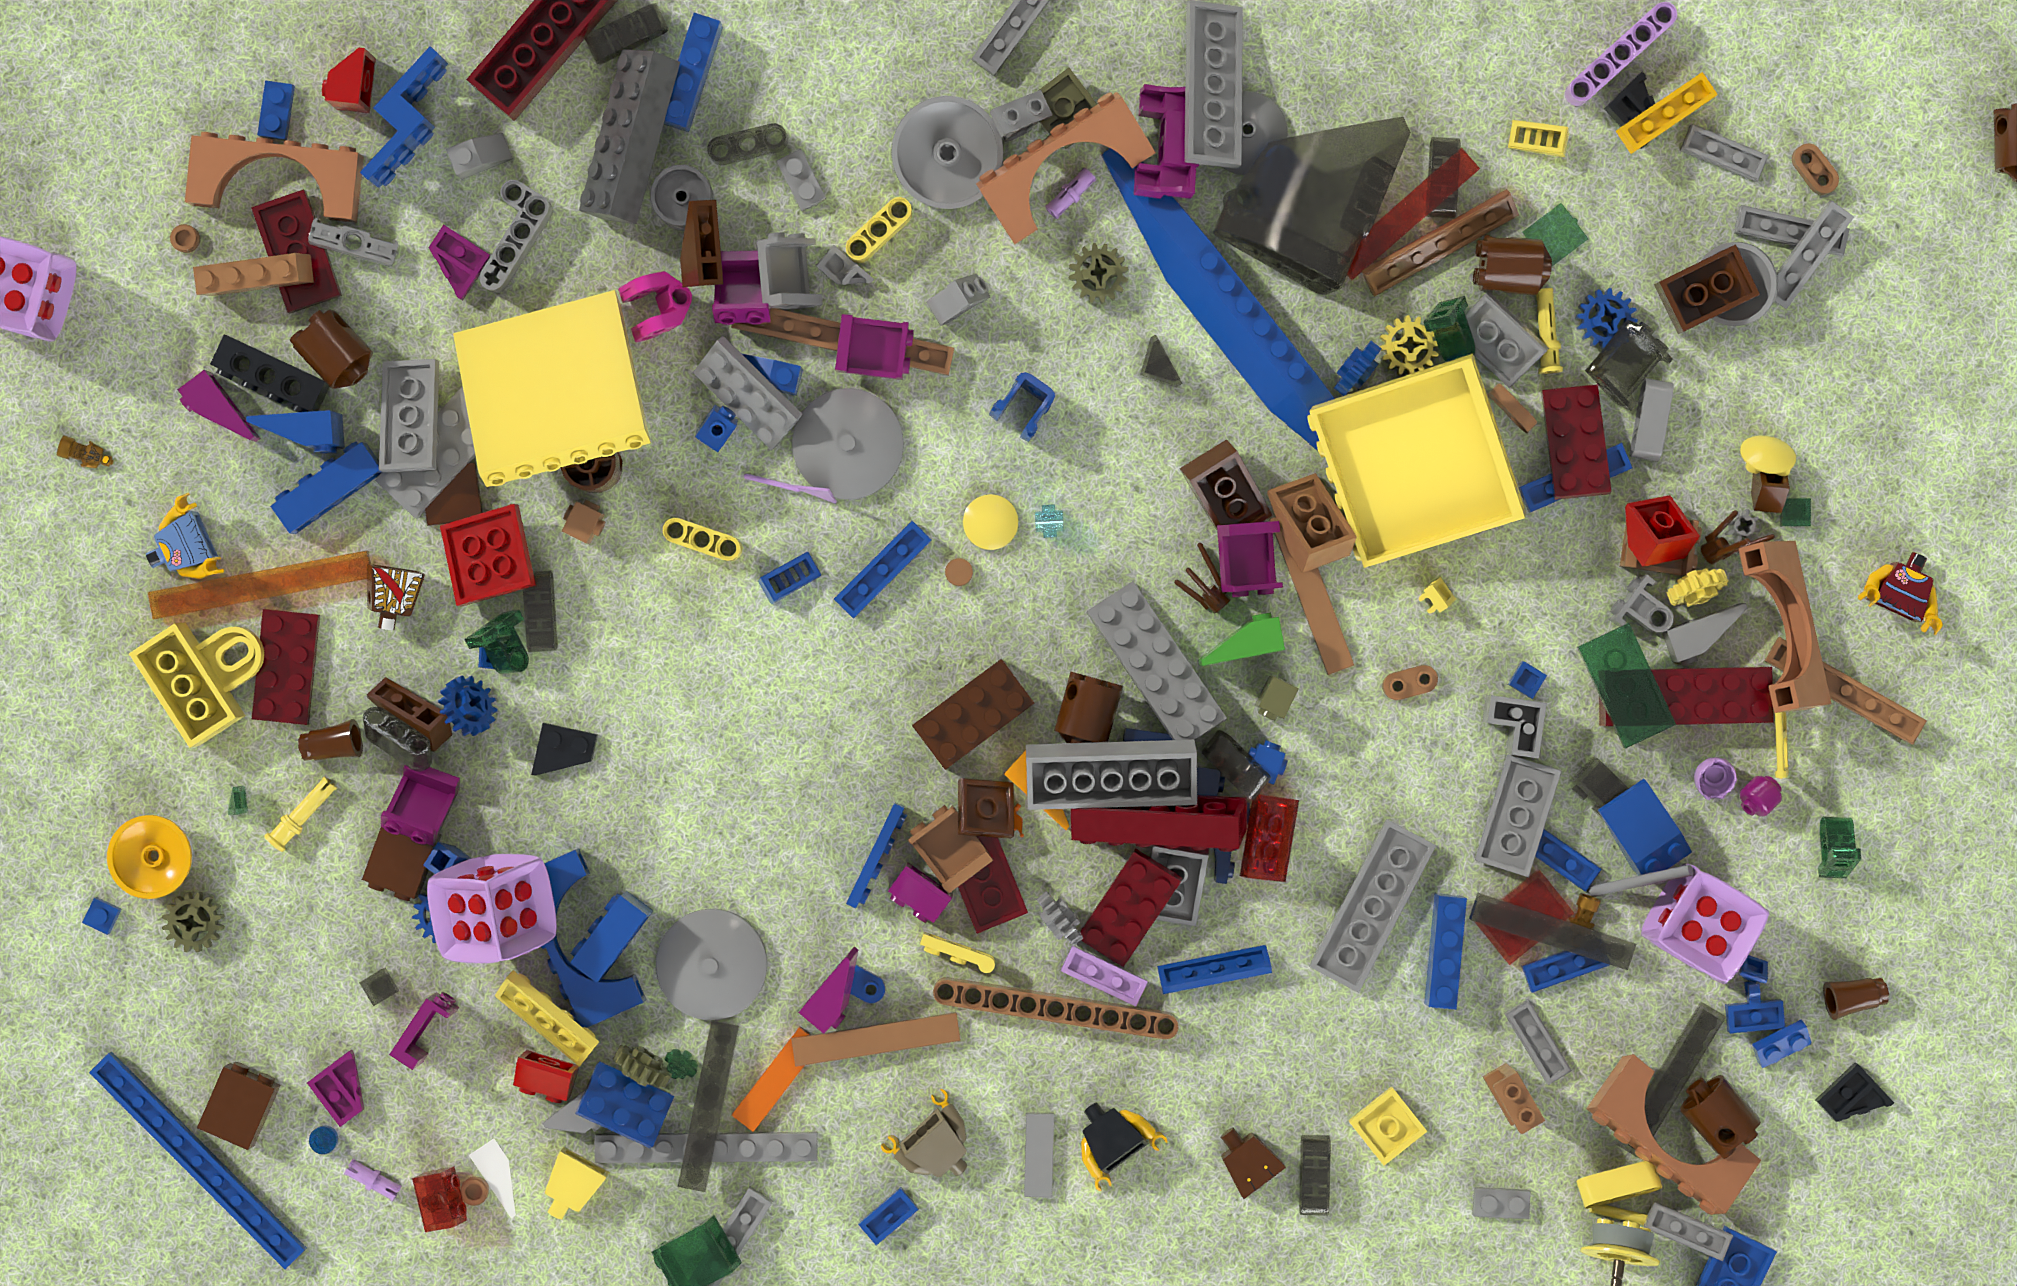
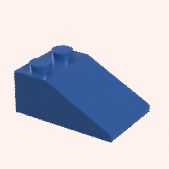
[246,410,345,454]
[1598,779,1692,876]

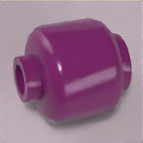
[1740,776,1782,817]

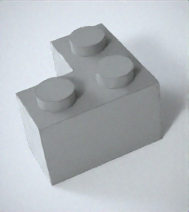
[1482,695,1547,758]

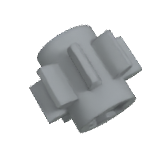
[1725,509,1760,543]

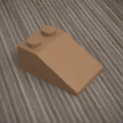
[1267,473,1357,573]

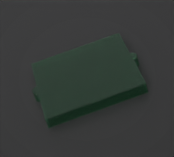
[1522,203,1588,266]

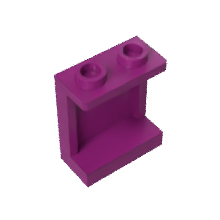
[712,250,771,325]
[835,314,914,380]
[1217,521,1283,597]
[381,759,460,846]
[389,992,459,1070]

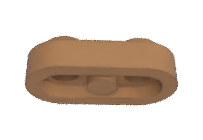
[1792,143,1839,195]
[1382,665,1438,700]

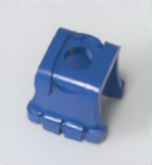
[989,372,1055,442]

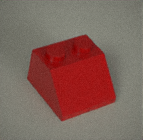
[322,47,376,113]
[1625,495,1700,567]
[513,1050,579,1103]

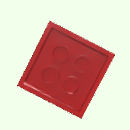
[440,504,536,607]

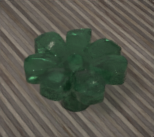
[664,1049,698,1079]

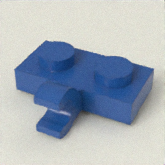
[1725,981,1785,1034]

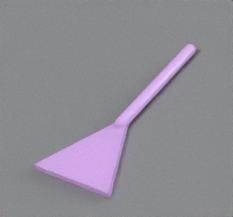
[744,474,837,504]

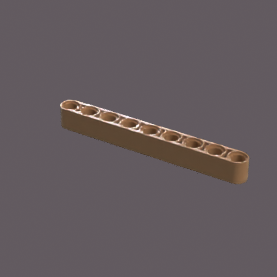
[933,977,1179,1039]

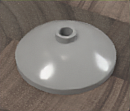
[1222,91,1288,175]
[1701,242,1778,326]

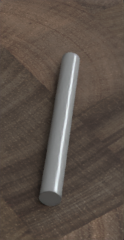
[1589,865,1693,897]

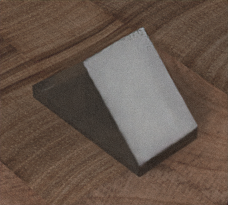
[1139,335,1183,388]

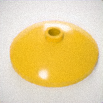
[107,815,192,899]

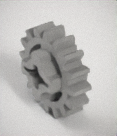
[1036,891,1083,946]

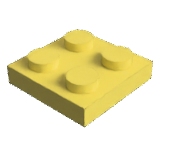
[1348,1086,1427,1166]

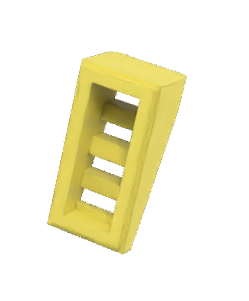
[1508,120,1569,157]

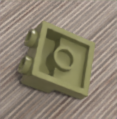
[1038,68,1097,149]

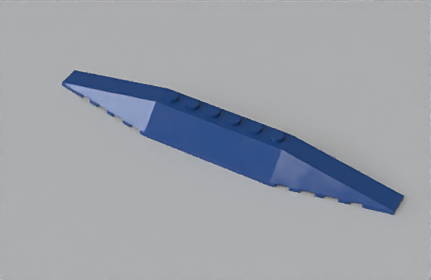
[1101,148,1335,451]

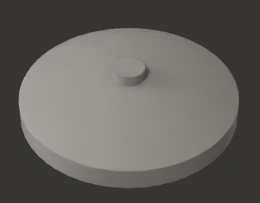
[891,96,1003,209]
[792,388,904,500]
[656,909,767,1020]

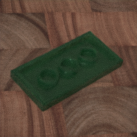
[1577,623,1676,749]

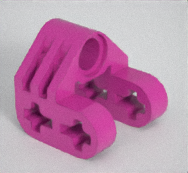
[618,271,692,342]

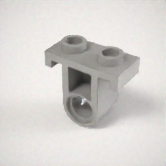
[990,90,1052,142]
[926,273,990,326]
[1609,575,1674,632]

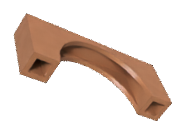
[976,92,1156,244]
[185,132,364,223]
[1738,541,1832,713]
[1586,1054,1761,1215]

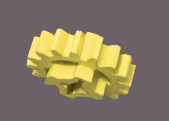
[1379,315,1440,376]
[1666,568,1729,607]

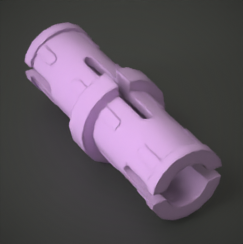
[1045,168,1096,219]
[344,1159,402,1202]

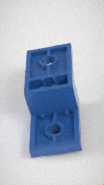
[360,46,448,188]

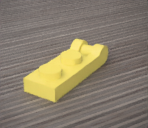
[920,932,995,973]

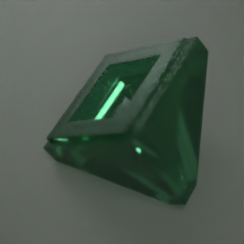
[228,785,248,815]

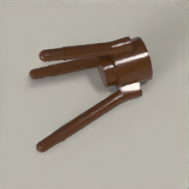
[1701,510,1775,564]
[1174,542,1231,614]

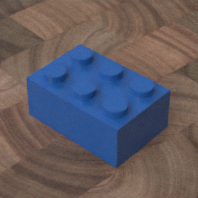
[570,891,653,983]

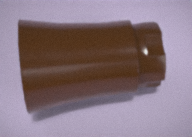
[298,719,363,761]
[1823,977,1889,1020]

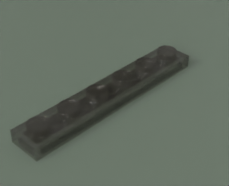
[1469,892,1637,970]
[1615,1001,1726,1159]
[678,1020,740,1192]

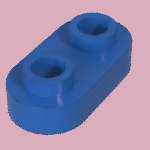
[837,964,886,1003]

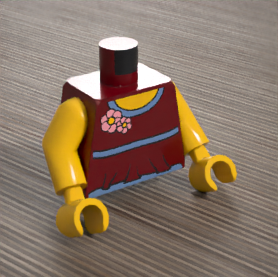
[1858,552,1943,635]

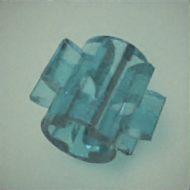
[1035,504,1064,538]

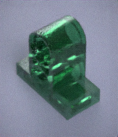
[1423,296,1476,362]
[464,610,529,674]
[1818,816,1861,879]

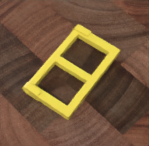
[1775,712,1789,779]

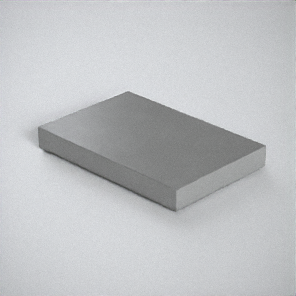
[1449,291,1549,388]

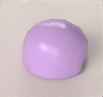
[1694,757,1737,800]

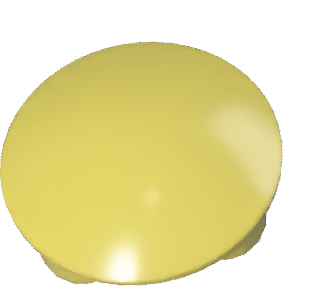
[1740,436,1796,476]
[963,494,1018,550]

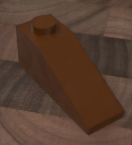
[680,200,723,287]
[367,677,453,752]

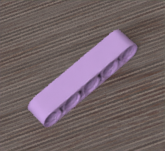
[1565,1,1677,106]

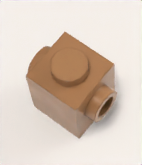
[562,499,606,544]

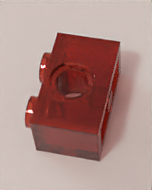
[412,1166,467,1233]

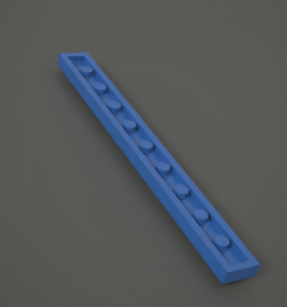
[89,1052,307,1269]

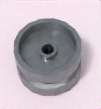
[650,165,715,231]

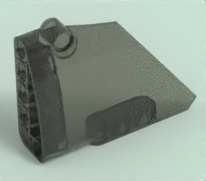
[1213,117,1411,295]

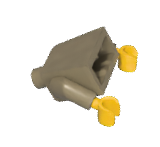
[881,1089,967,1177]

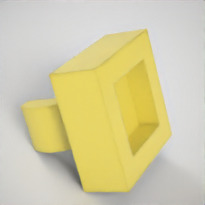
[1419,577,1456,613]

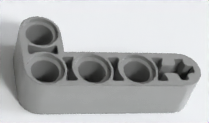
[479,180,553,293]

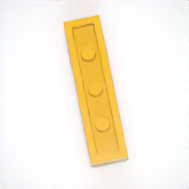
[1616,72,1718,154]

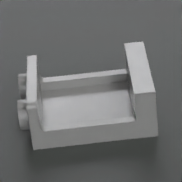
[757,232,823,309]

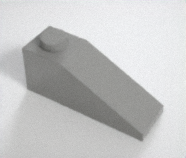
[1662,603,1748,666]

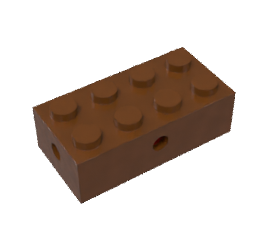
[912,659,1035,770]

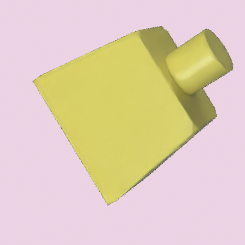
[545,1147,610,1220]

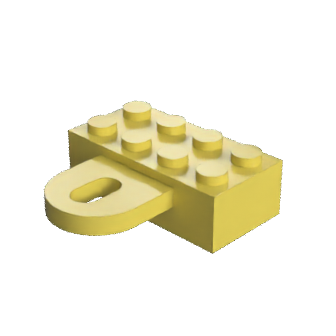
[129,622,264,748]

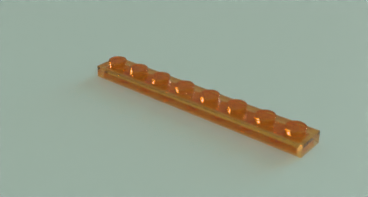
[148,551,371,620]

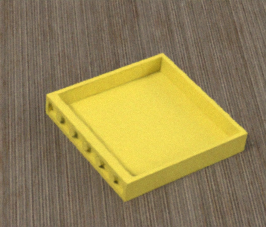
[453,290,651,487]
[1307,354,1526,568]

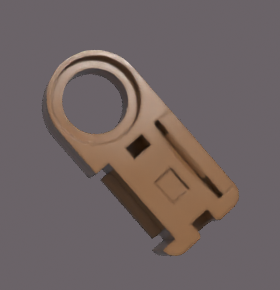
[1487,383,1537,433]

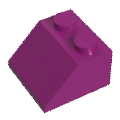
[888,862,953,923]

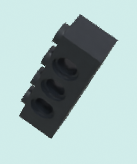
[210,334,330,412]

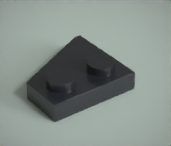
[1604,71,1655,149]
[531,723,598,776]
[1815,1063,1894,1122]

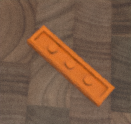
[732,1026,811,1132]

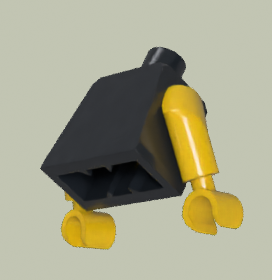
[1081,1102,1167,1191]

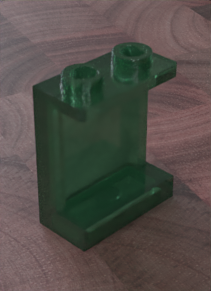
[651,1215,742,1286]

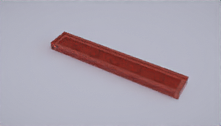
[1334,148,1480,281]

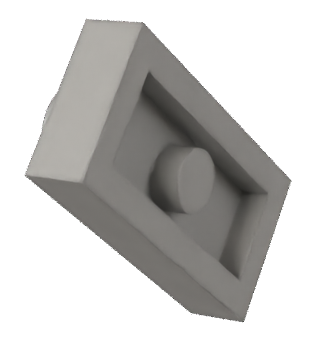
[776,149,826,212]
[1472,1187,1531,1219]

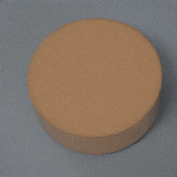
[170,224,200,253]
[945,558,973,586]
[460,1176,489,1206]

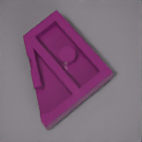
[428,224,491,301]
[307,1049,364,1127]

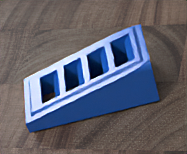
[758,551,821,604]

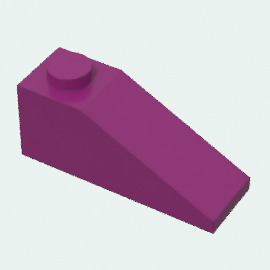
[177,370,261,442]
[798,946,859,1034]

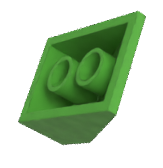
[1198,612,1285,666]

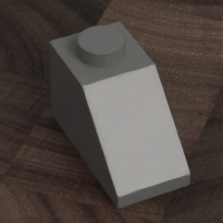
[446,133,513,180]
[543,1089,602,1133]

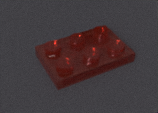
[1239,793,1299,882]
[1474,869,1574,965]

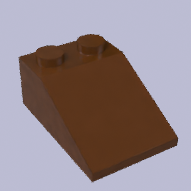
[1654,244,1760,334]
[1180,439,1273,530]

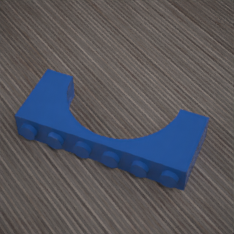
[541,848,647,1028]

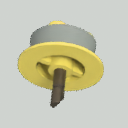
[1580,1218,1660,1286]

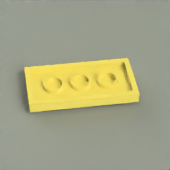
[495,970,599,1067]

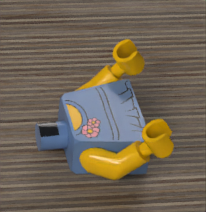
[146,493,224,579]

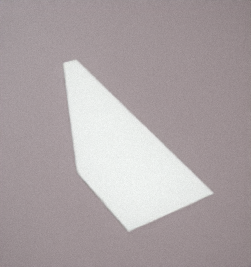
[469,1139,516,1218]

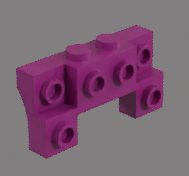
[1134,84,1200,199]

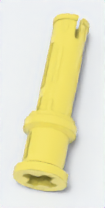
[1536,288,1563,374]
[264,776,337,852]

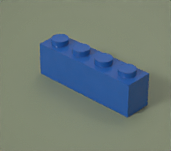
[664,12,723,133]
[270,441,382,534]
[1424,893,1467,1010]

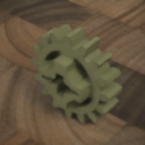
[1068,243,1129,304]
[162,892,225,952]
[613,1045,672,1088]

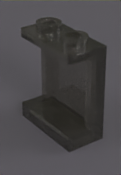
[1585,320,1673,411]

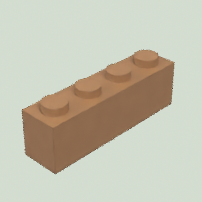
[193,253,314,296]

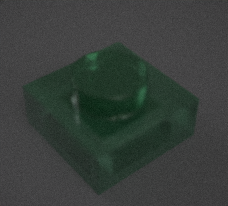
[1780,498,1811,527]

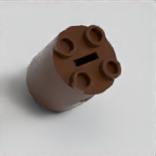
[1993,103,2017,182]
[1473,235,1552,295]
[290,309,373,389]
[560,452,623,493]
[1054,671,1123,743]
[1680,1075,1761,1159]

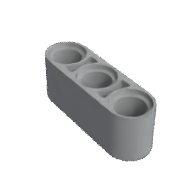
[1630,378,1674,462]

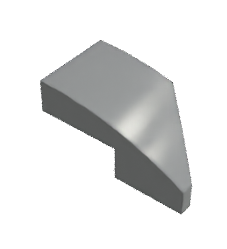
[815,245,874,285]

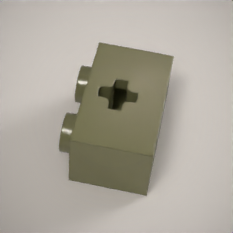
[1255,676,1299,721]

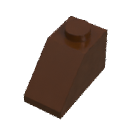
[1751,472,1790,513]

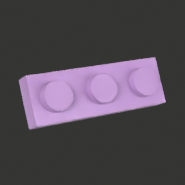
[1061,946,1148,1007]

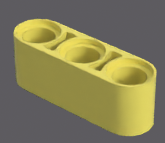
[846,197,912,263]
[662,518,743,561]
[1576,1161,1663,1209]

